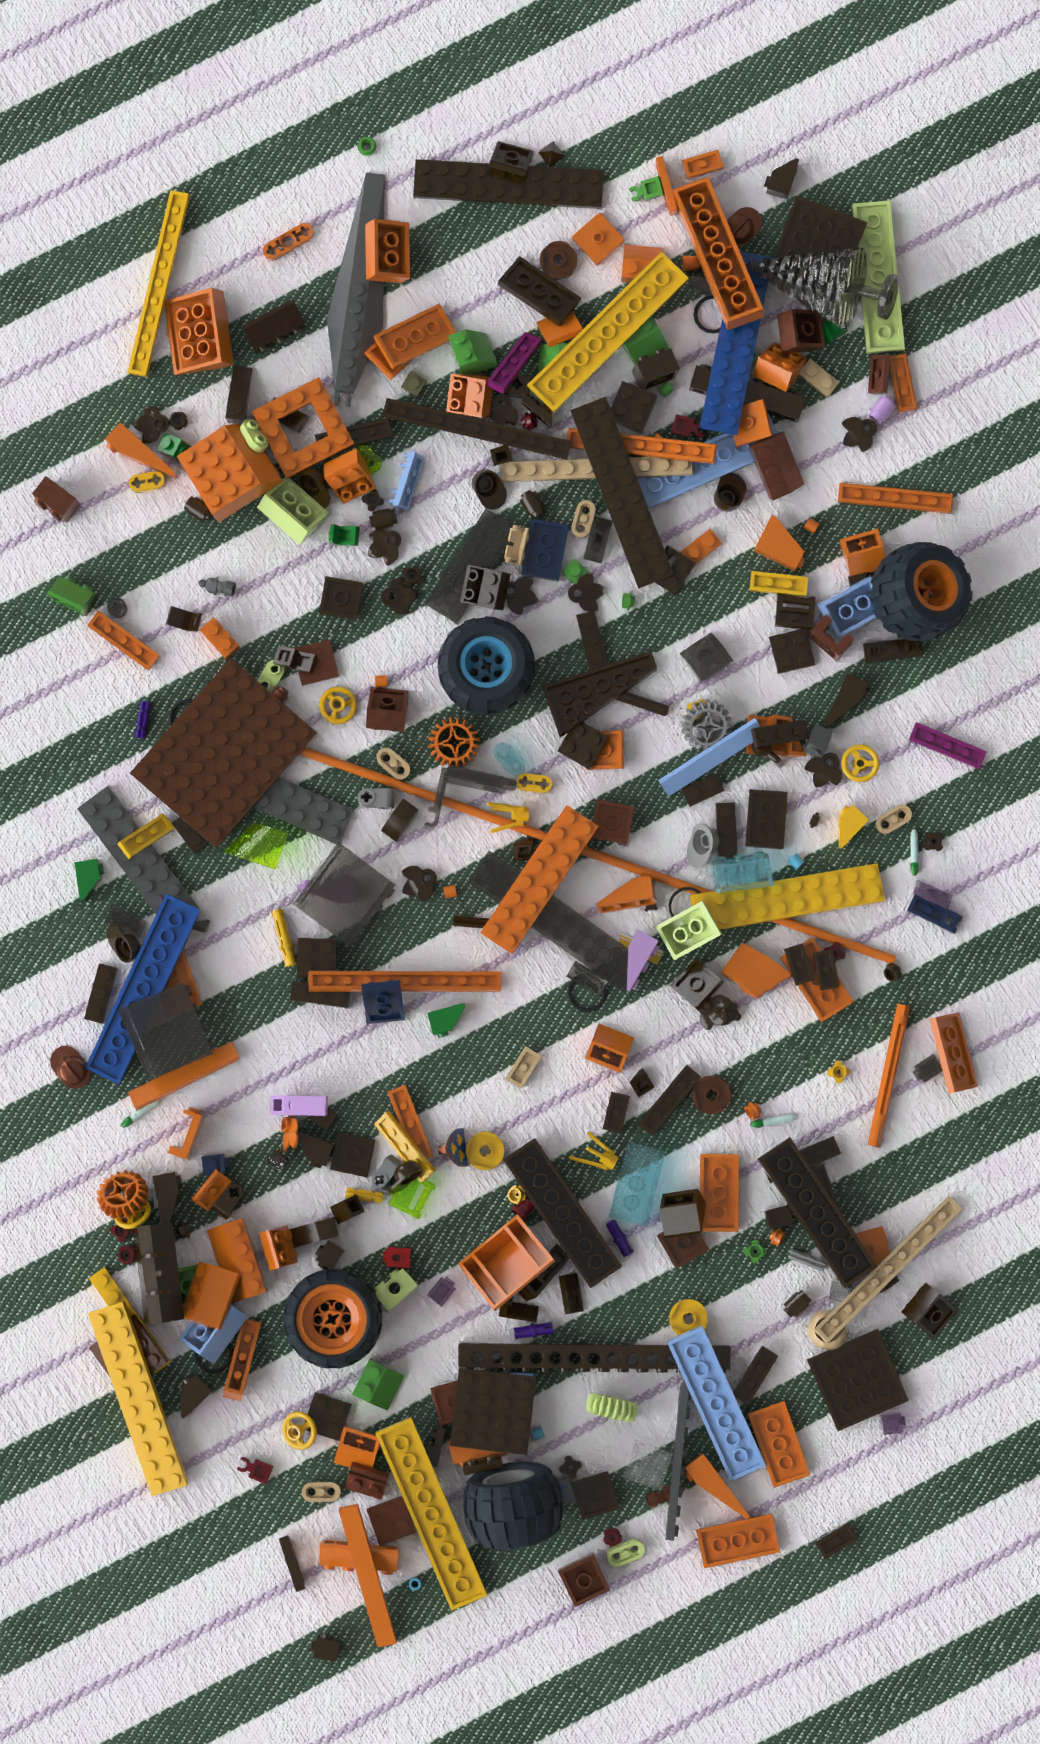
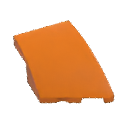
[745,715,806,757]
[721,943,792,999]

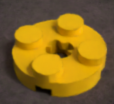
[466,1132,504,1170]
[669,1299,708,1335]

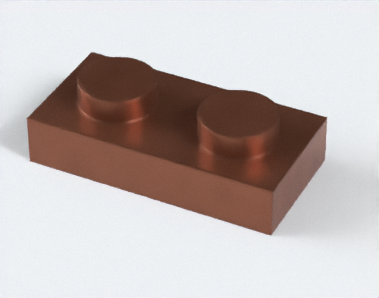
[868,354,890,394]

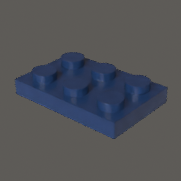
[521,518,569,582]
[361,980,405,1024]

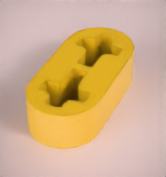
[129,471,165,493]
[516,773,552,794]

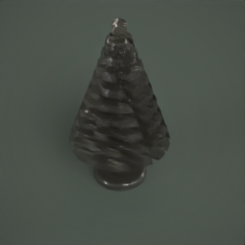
[747,247,899,330]

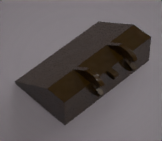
[133,1222,184,1324]

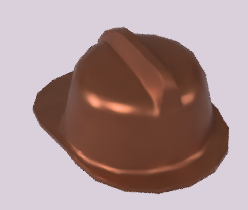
[727,207,762,247]
[50,1046,90,1089]

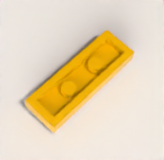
[749,571,808,597]
[118,813,174,859]

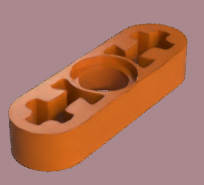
[263,223,313,261]

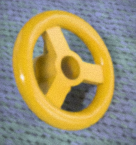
[319,686,357,724]
[841,744,880,782]
[114,1200,151,1229]
[282,1411,317,1450]

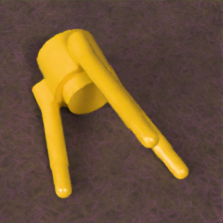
[487,802,529,833]
[569,1132,619,1171]

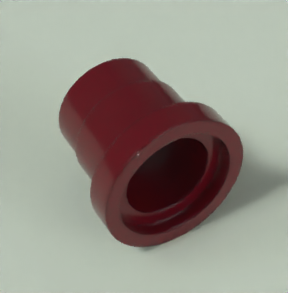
[511,1198,535,1222]

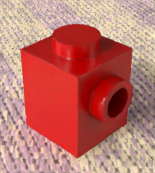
[383,1247,411,1268]

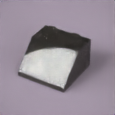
[679,632,733,685]

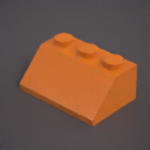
[183,1262,241,1330]

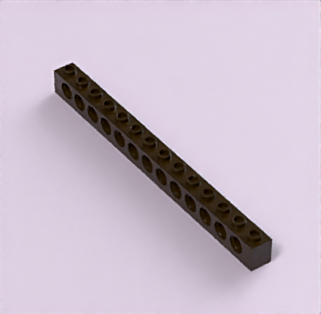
[458,1343,731,1373]

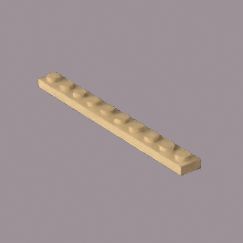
[502,457,693,482]
[814,1196,962,1344]

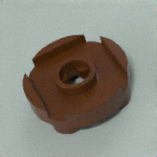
[540,241,577,280]
[692,1076,731,1114]

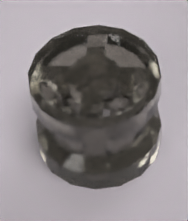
[107,597,128,618]
[266,1149,290,1173]

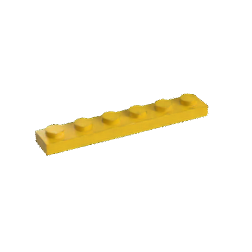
[89,1267,171,1373]

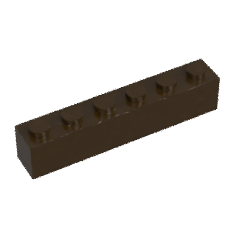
[689,364,805,423]

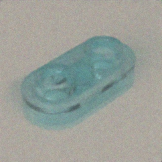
[493,742,525,776]

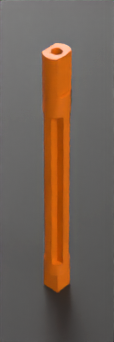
[868,1004,910,1148]

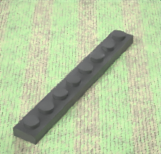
[665,1383,692,1541]

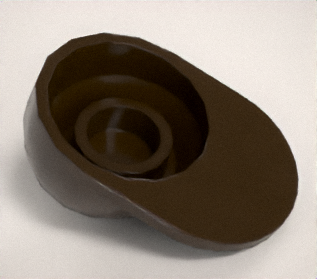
[298,468,330,509]
[471,469,507,510]
[714,473,747,512]
[107,924,141,963]
[388,1160,423,1195]

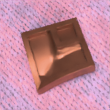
[366,1496,416,1545]

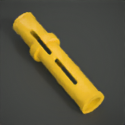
[271,909,297,967]

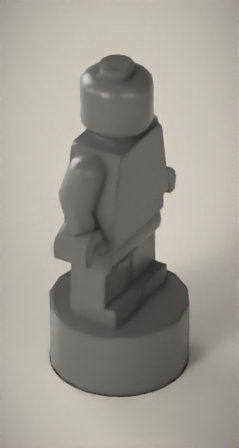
[198,577,236,597]

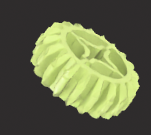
[586,1393,638,1422]

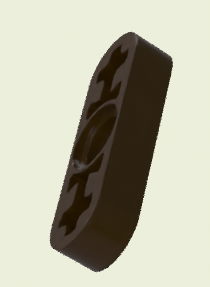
[279,1535,306,1592]

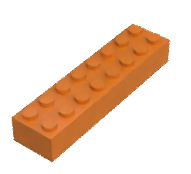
[673,177,763,331]
[480,805,599,954]

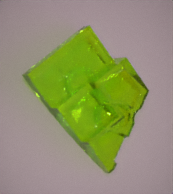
[224,823,289,870]

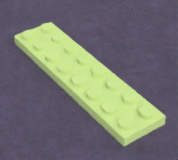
[852,200,905,354]

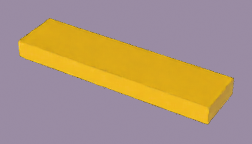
[374,1111,437,1183]

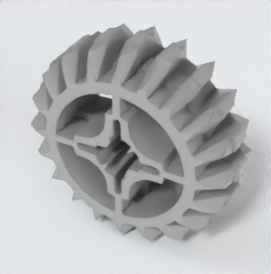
[680,699,732,751]

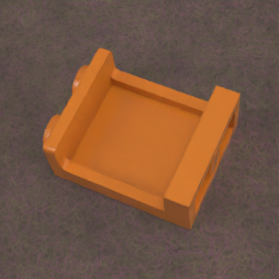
[168,1107,205,1160]

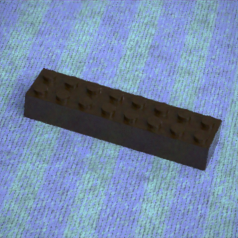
[757,1137,877,1289]
[503,1138,622,1288]

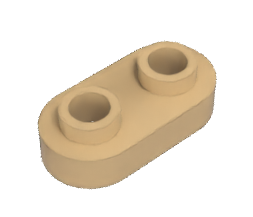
[571,500,596,538]
[377,748,410,780]
[876,805,912,834]
[302,1482,341,1502]

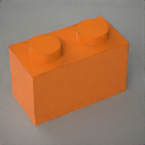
[200,617,241,661]

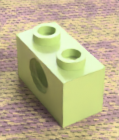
[374,1268,418,1311]

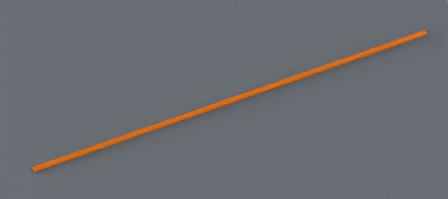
[299,747,896,965]

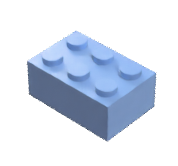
[817,577,876,638]

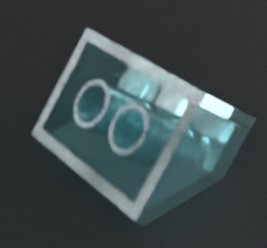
[710,851,774,893]

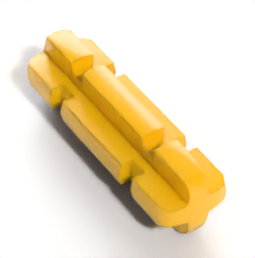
[345,1187,383,1203]

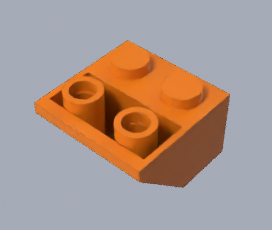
[753,342,807,391]
[446,373,493,418]
[324,448,376,504]
[840,528,885,576]
[585,1023,634,1073]
[259,1225,298,1271]
[334,1425,380,1468]

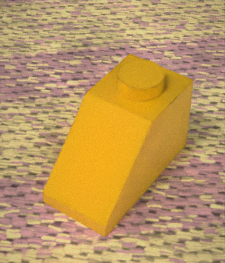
[838,804,869,849]

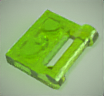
[389,1178,436,1219]

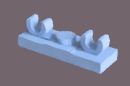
[388,451,425,511]

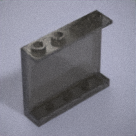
[293,843,396,947]
[118,983,215,1081]

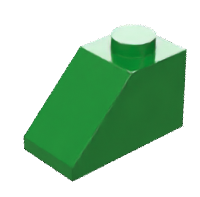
[74,859,104,902]
[427,1003,466,1038]

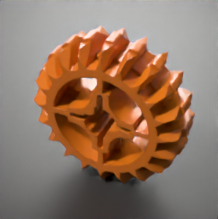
[428,717,480,769]
[97,1169,149,1220]

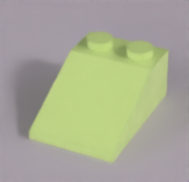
[656,901,722,960]

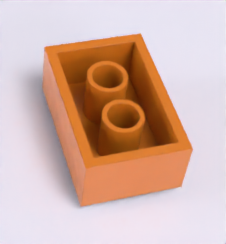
[365,219,410,283]

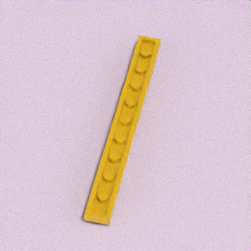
[128,190,190,377]

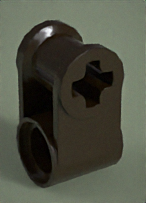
[211,1183,244,1220]

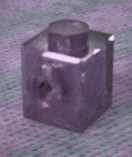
[427,1276,457,1307]
[879,1412,906,1435]

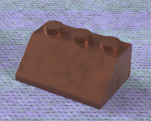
[748,431,804,500]

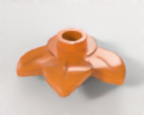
[281,1116,299,1152]

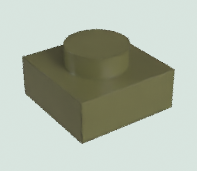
[401,371,427,398]

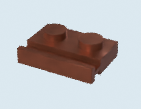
[345,1462,389,1500]

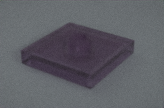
[913,880,952,909]

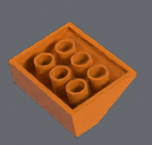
[165,288,234,375]

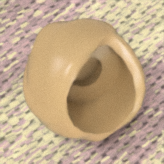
[807,1309,848,1350]

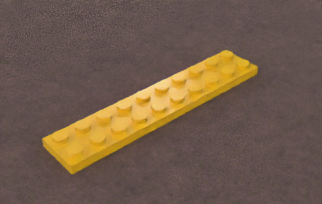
[527,252,689,413]
[689,863,885,930]
[88,1301,189,1496]
[375,1417,487,1611]

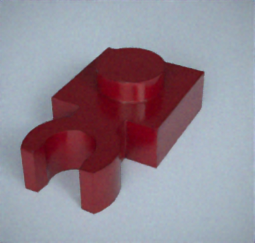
[671,414,704,438]
[237,1457,274,1484]

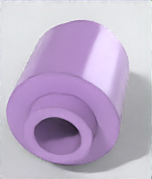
[869,395,896,424]

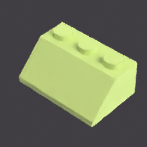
[257,477,329,545]

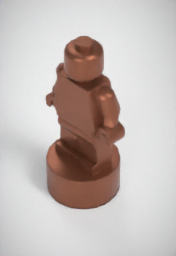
[646,1486,684,1509]

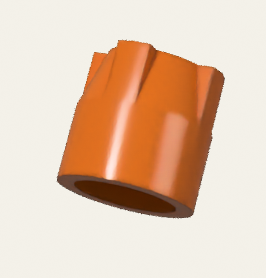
[682,256,699,271]

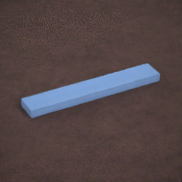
[658,718,761,796]

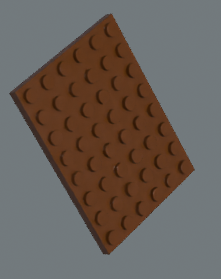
[130,658,317,849]

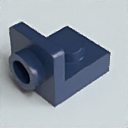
[201,1154,230,1176]

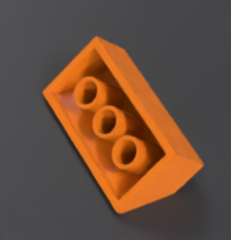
[207,1218,268,1304]
[319,1539,400,1575]

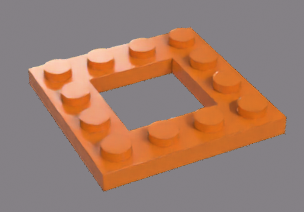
[252,377,354,479]

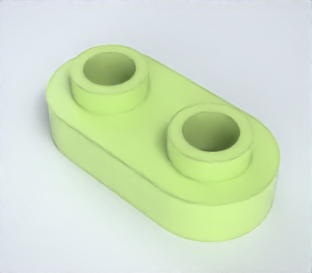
[240,419,268,453]
[257,660,285,693]
[606,1539,645,1567]

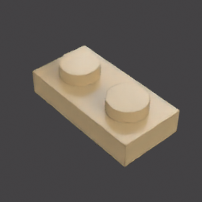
[799,359,840,398]
[505,1046,542,1089]

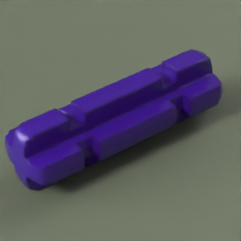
[135,701,151,739]

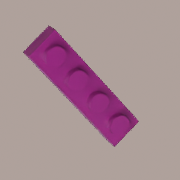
[487,332,541,394]
[908,722,987,770]

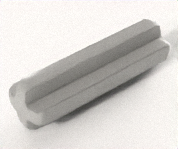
[788,1249,826,1271]

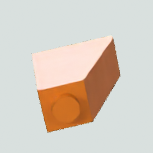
[754,515,805,572]

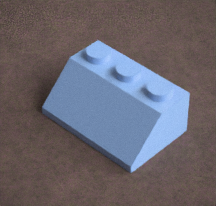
[179,1304,248,1364]

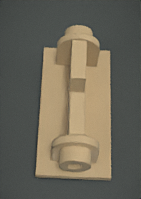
[504,525,529,565]

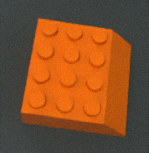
[177,423,283,523]
[458,1214,555,1311]

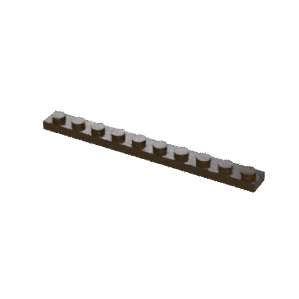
[382,398,572,460]

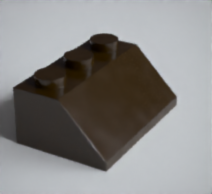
[243,299,306,354]

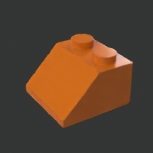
[621,244,662,283]

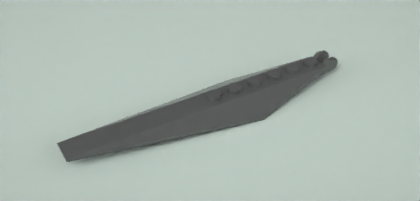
[327,172,385,407]

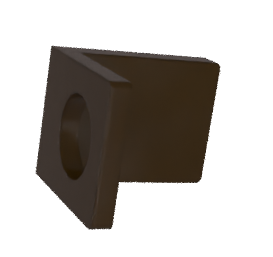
[166,606,202,632]
[764,1205,793,1230]

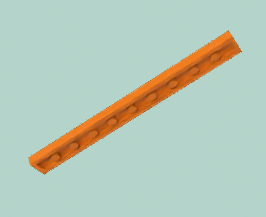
[308,971,501,992]

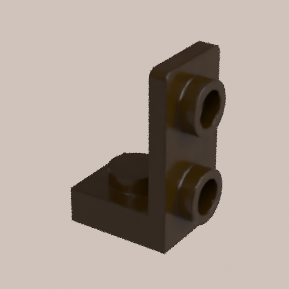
[498,1297,539,1323]

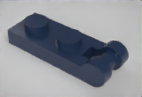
[907,893,963,934]

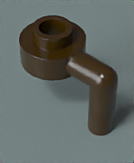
[752,743,783,768]

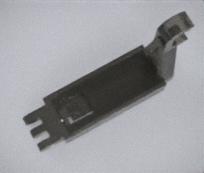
[424,765,517,829]

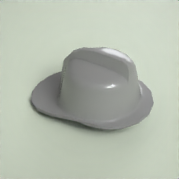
[687,823,719,868]

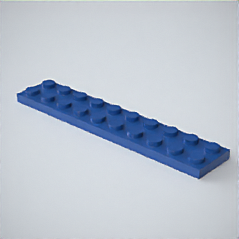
[699,251,772,436]
[85,894,202,1085]

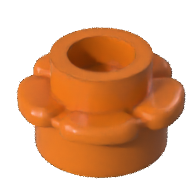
[744,1102,762,1120]
[769,1228,786,1246]

